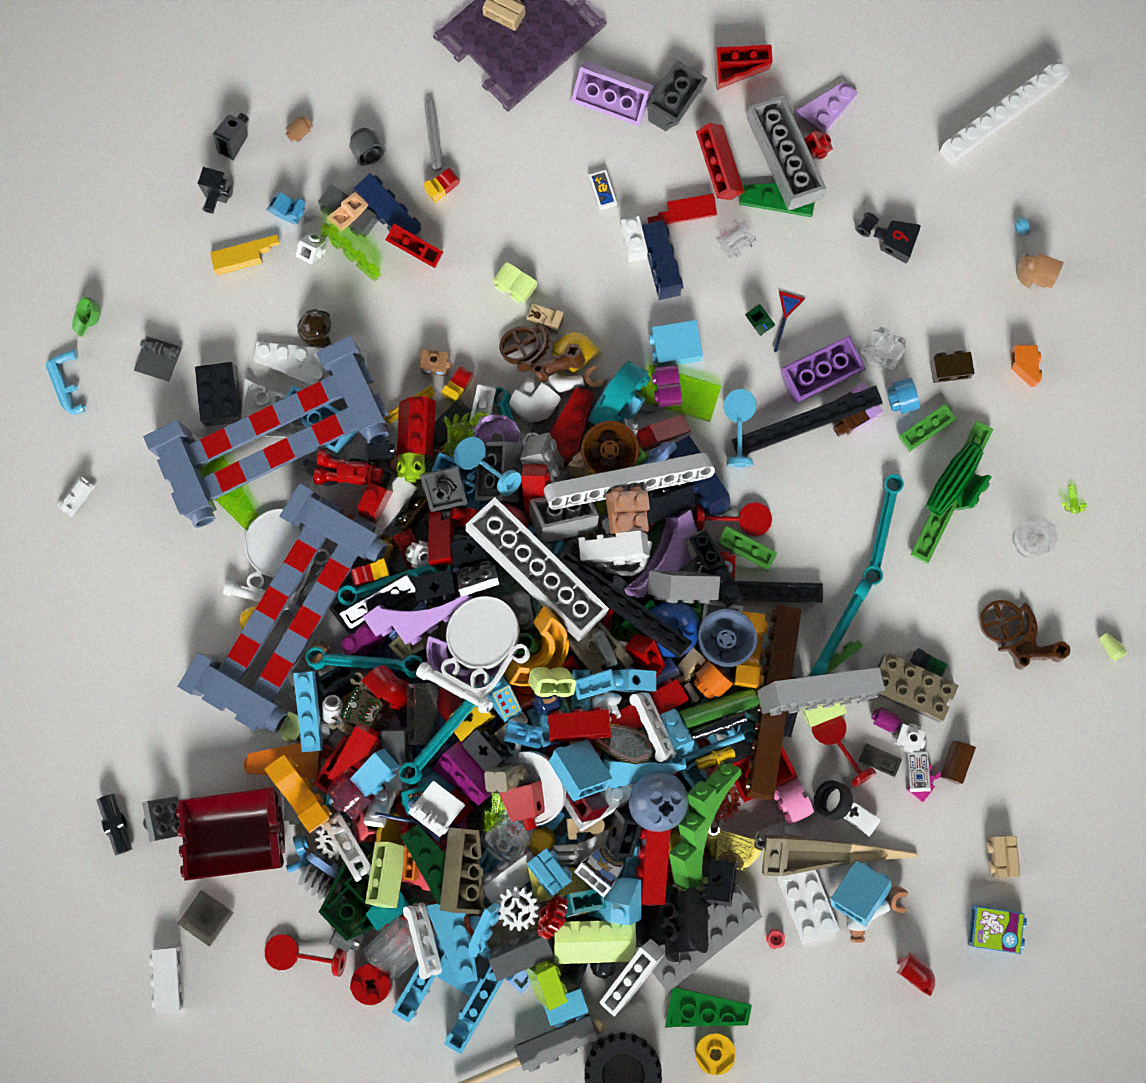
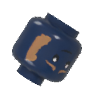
[531,692,563,715]

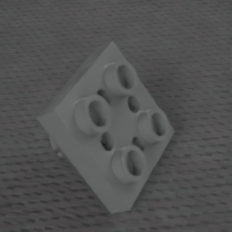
[420,465,469,512]
[457,560,499,597]
[142,796,180,842]

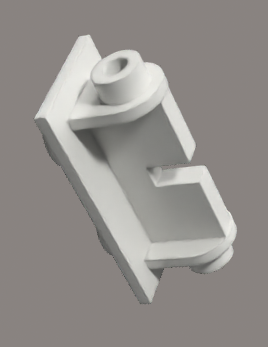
[57,476,95,517]

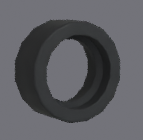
[814,780,853,820]

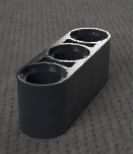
[434,399,472,448]

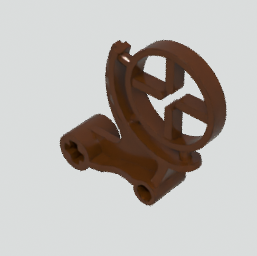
[499,324,585,383]
[979,600,1071,670]

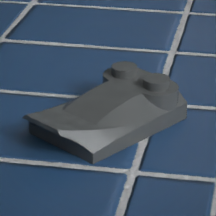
[647,59,707,131]
[497,591,538,634]

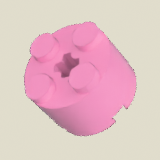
[773,778,814,826]

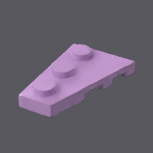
[795,82,858,133]

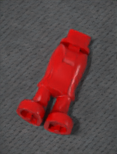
[313,449,383,485]

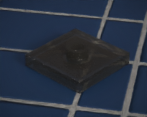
[177,890,234,947]

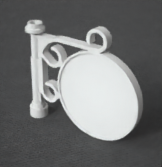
[223,509,330,618]
[416,596,530,713]
[491,712,566,826]

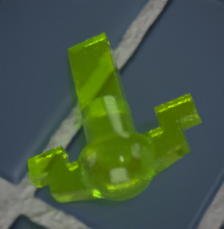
[1061,484,1087,514]

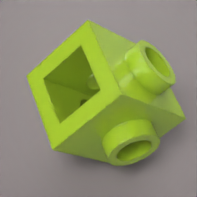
[396,453,426,483]

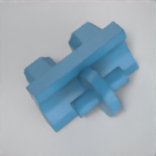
[504,720,544,748]

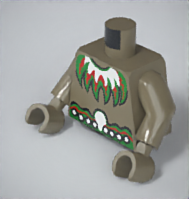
[329,673,391,735]

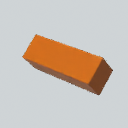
[403,845,420,881]

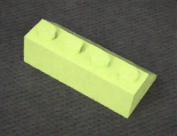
[553,921,636,964]

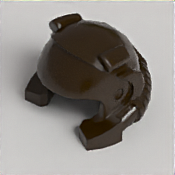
[297,309,331,347]

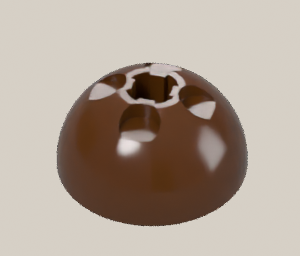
[581,421,639,474]

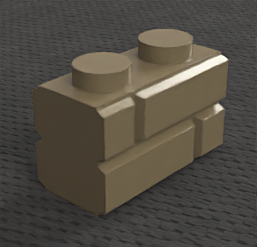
[484,763,528,792]

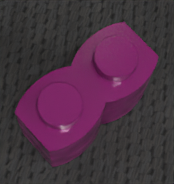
[651,365,682,407]
[340,623,387,656]

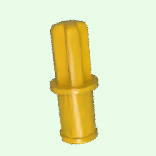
[695,746,735,770]

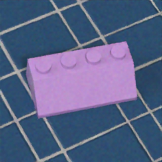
[571,61,654,126]

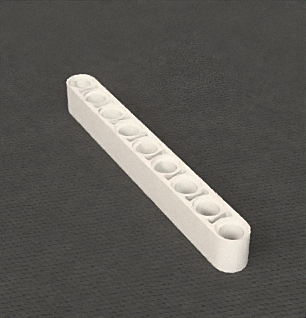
[544,453,715,509]

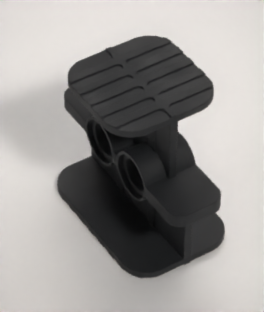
[635,885,709,962]

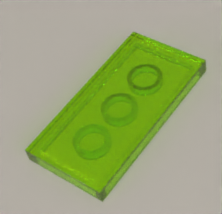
[640,364,721,422]

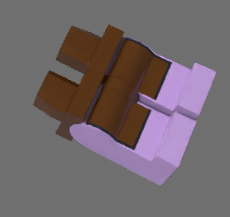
[833,382,883,436]

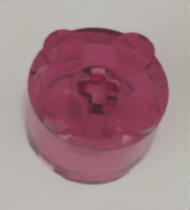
[327,771,375,820]

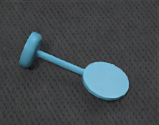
[723,389,757,468]
[454,437,521,496]

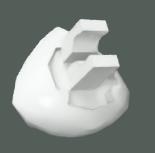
[589,691,622,722]

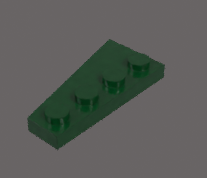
[400,825,446,905]

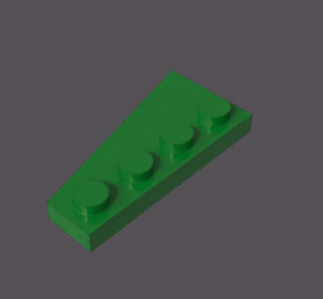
[739,183,815,218]

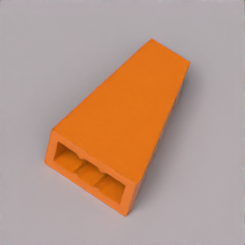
[244,740,324,779]

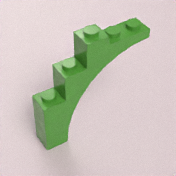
[669,761,741,891]

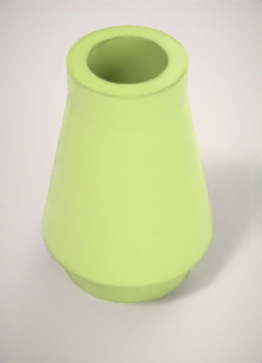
[1099,632,1128,662]

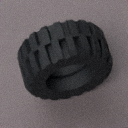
[584,1032,662,1083]

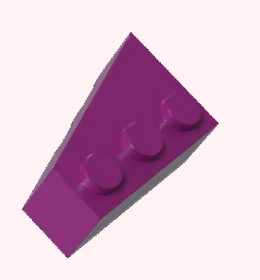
[432,740,494,805]

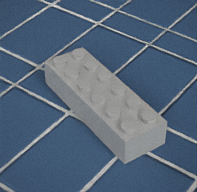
[747,95,826,210]
[757,667,885,716]
[652,883,763,992]

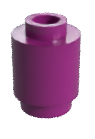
[871,706,902,733]

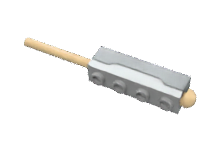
[458,1014,605,1083]

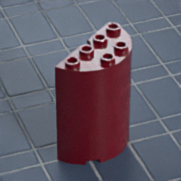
[176,787,285,881]

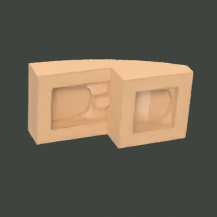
[327,192,368,233]

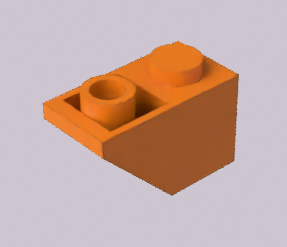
[1011,345,1042,387]

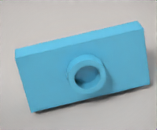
[575,669,617,700]

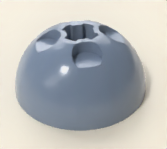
[698,609,757,667]
[629,771,689,832]

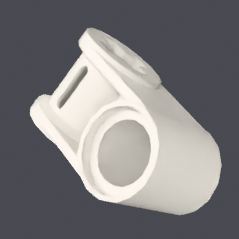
[843,803,881,837]

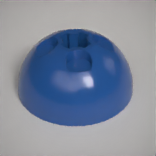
[643,601,700,658]

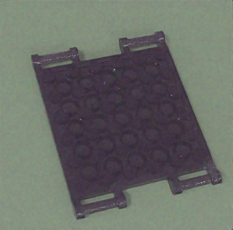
[433,0,607,112]

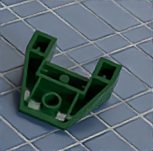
[319,843,419,942]

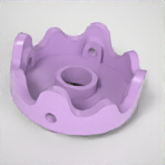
[474,415,522,444]

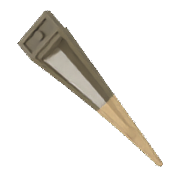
[762,834,918,876]

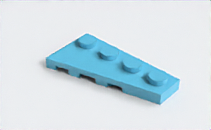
[426,903,478,984]

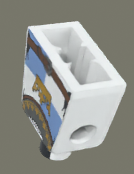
[574,847,623,897]

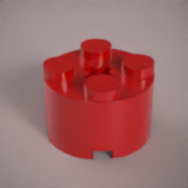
[350,962,393,1005]

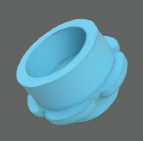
[1014,217,1030,235]

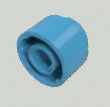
[886,378,920,414]

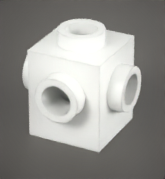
[296,233,326,264]
[406,540,429,568]
[893,723,927,754]

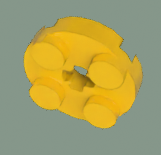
[695,1032,736,1075]

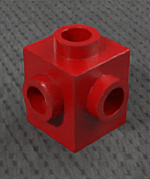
[804,131,833,159]

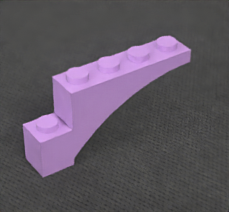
[624,510,698,598]
[363,594,473,645]

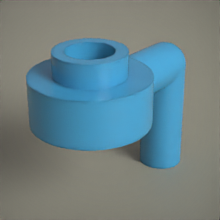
[286,834,310,873]

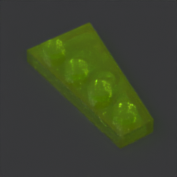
[320,222,381,282]
[200,455,259,531]

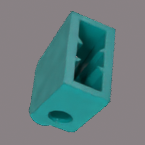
[563,889,606,918]

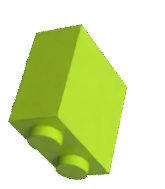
[526,959,568,1011]

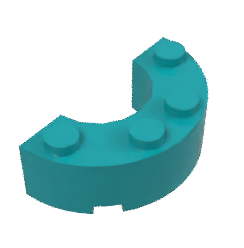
[590,361,651,424]

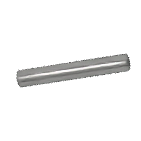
[424,100,442,171]

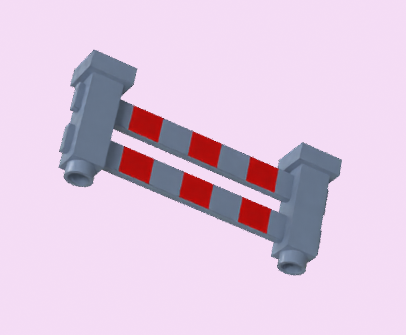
[143,336,389,528]
[177,483,388,733]

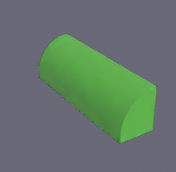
[678,688,760,729]

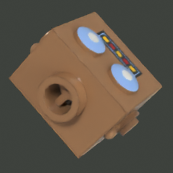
[419,349,451,377]

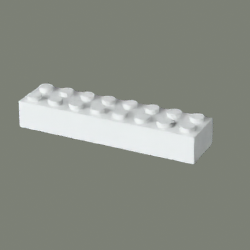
[465,498,609,642]

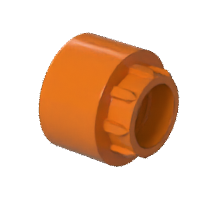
[694,660,734,700]

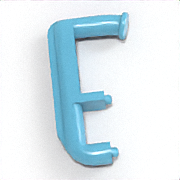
[46,349,86,415]

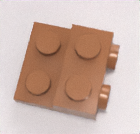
[606,487,650,534]

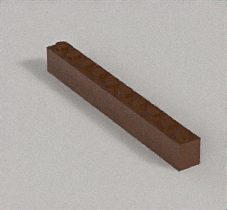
[744,604,802,801]

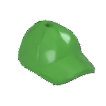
[72,297,101,337]

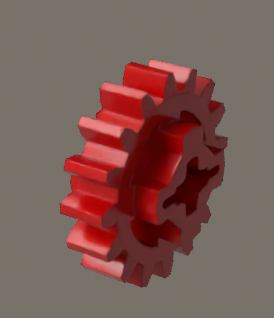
[537,894,568,939]

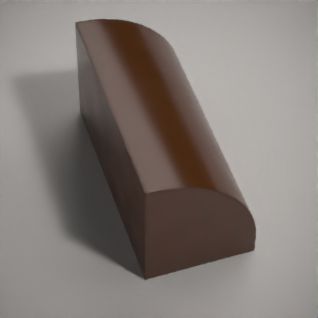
[940,740,976,785]

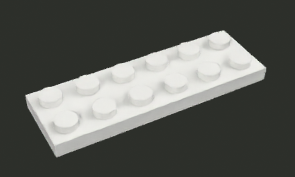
[757,820,840,945]

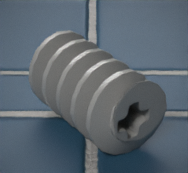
[298,863,333,902]

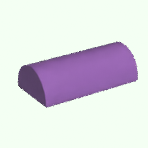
[781,336,866,403]

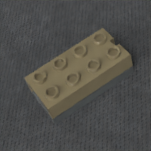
[877,652,959,722]

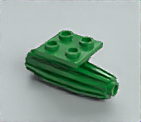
[925,442,992,516]

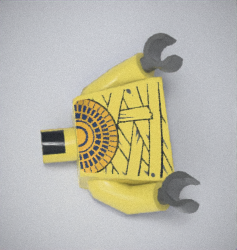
[706,822,765,870]

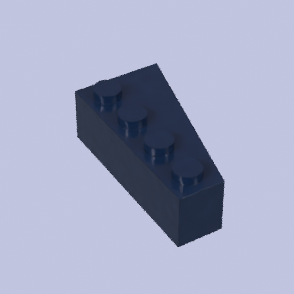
[353,173,422,236]
[641,220,684,300]
[669,436,731,516]

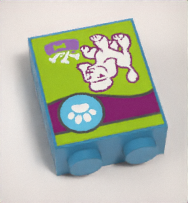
[968,905,1027,954]

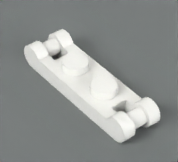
[630,692,676,762]
[323,812,371,882]
[403,902,442,979]

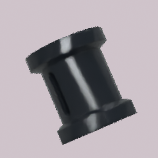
[855,212,879,237]

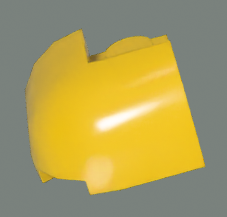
[553,332,602,375]

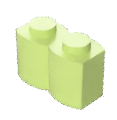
[493,262,537,304]
[528,667,576,697]

